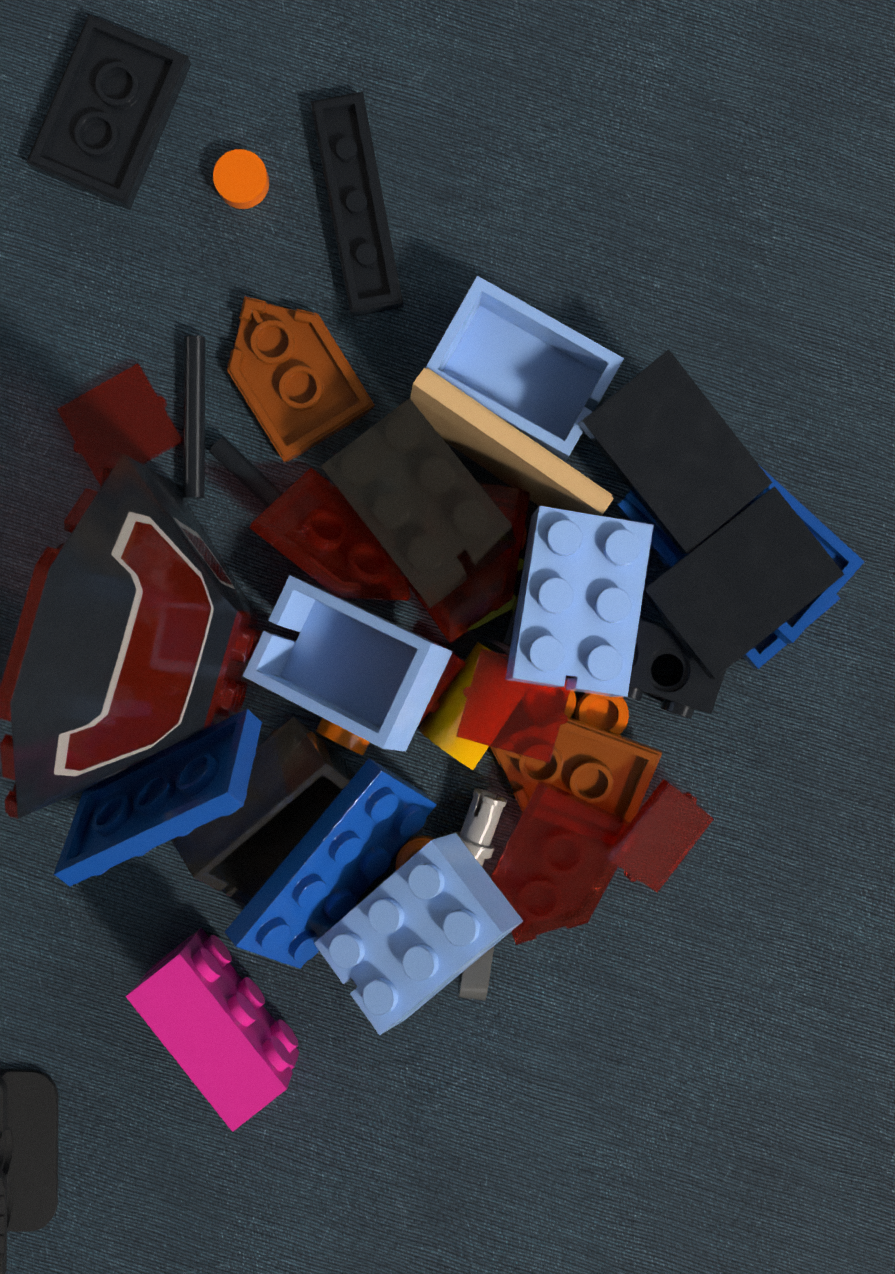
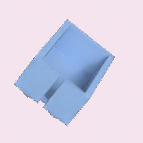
[425,276,624,462]
[505,505,653,697]
[243,575,453,752]
[314,833,523,1035]

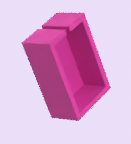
[125,928,299,1132]

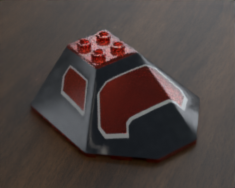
[0,451,263,819]

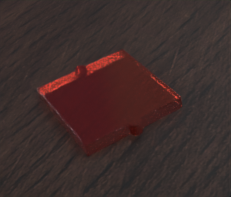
[57,363,183,486]
[456,648,573,763]
[605,779,714,893]

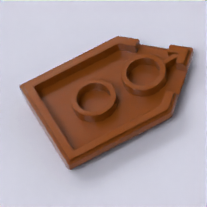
[227,296,375,463]
[490,714,662,848]

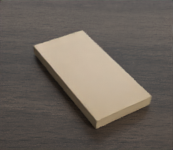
[408,368,614,516]

